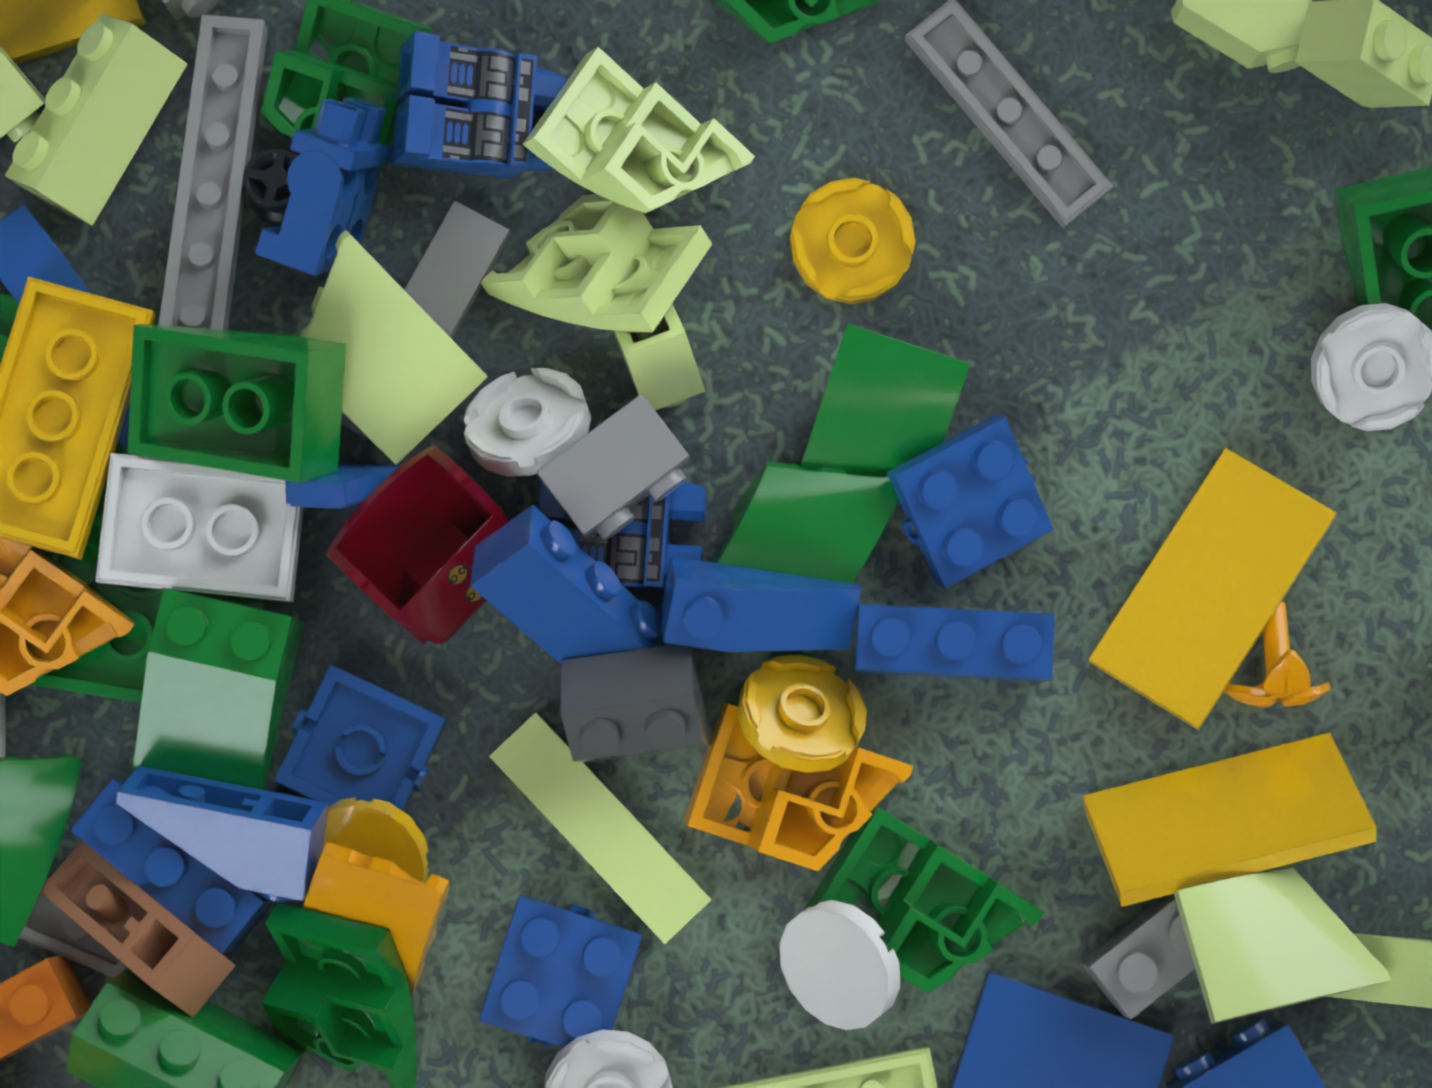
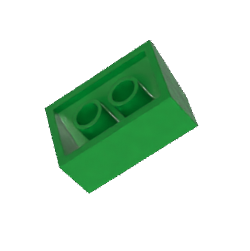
[66,968,305,1088]

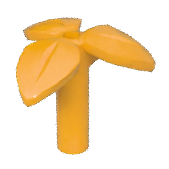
[1223,602,1331,708]

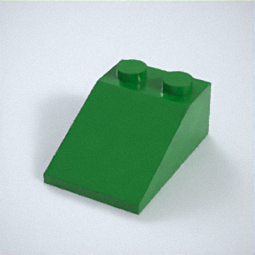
[1334,166,1432,331]
[128,324,346,483]
[132,588,305,790]

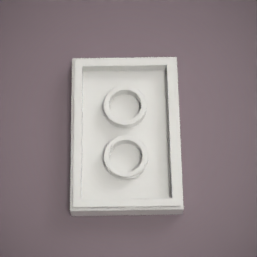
[95,453,304,602]

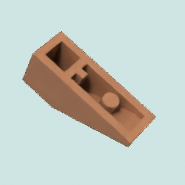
[41,841,236,1017]

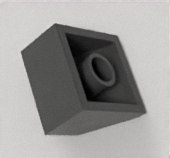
[560,644,712,763]

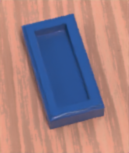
[285,462,402,509]

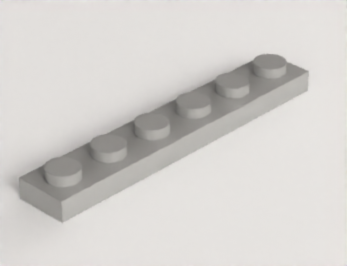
[158,14,268,330]

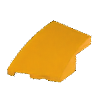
[0,538,135,696]
[683,702,914,871]
[303,842,450,995]

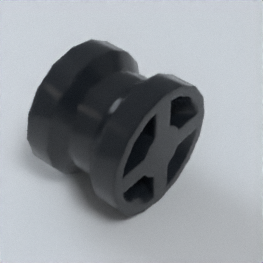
[243,149,297,226]

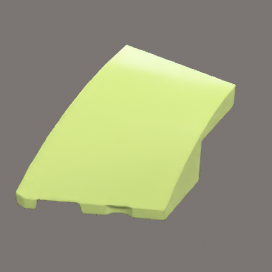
[523,47,755,213]
[481,194,712,332]
[300,230,488,465]
[1174,868,1391,1024]

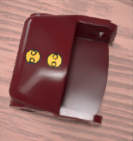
[326,445,509,645]

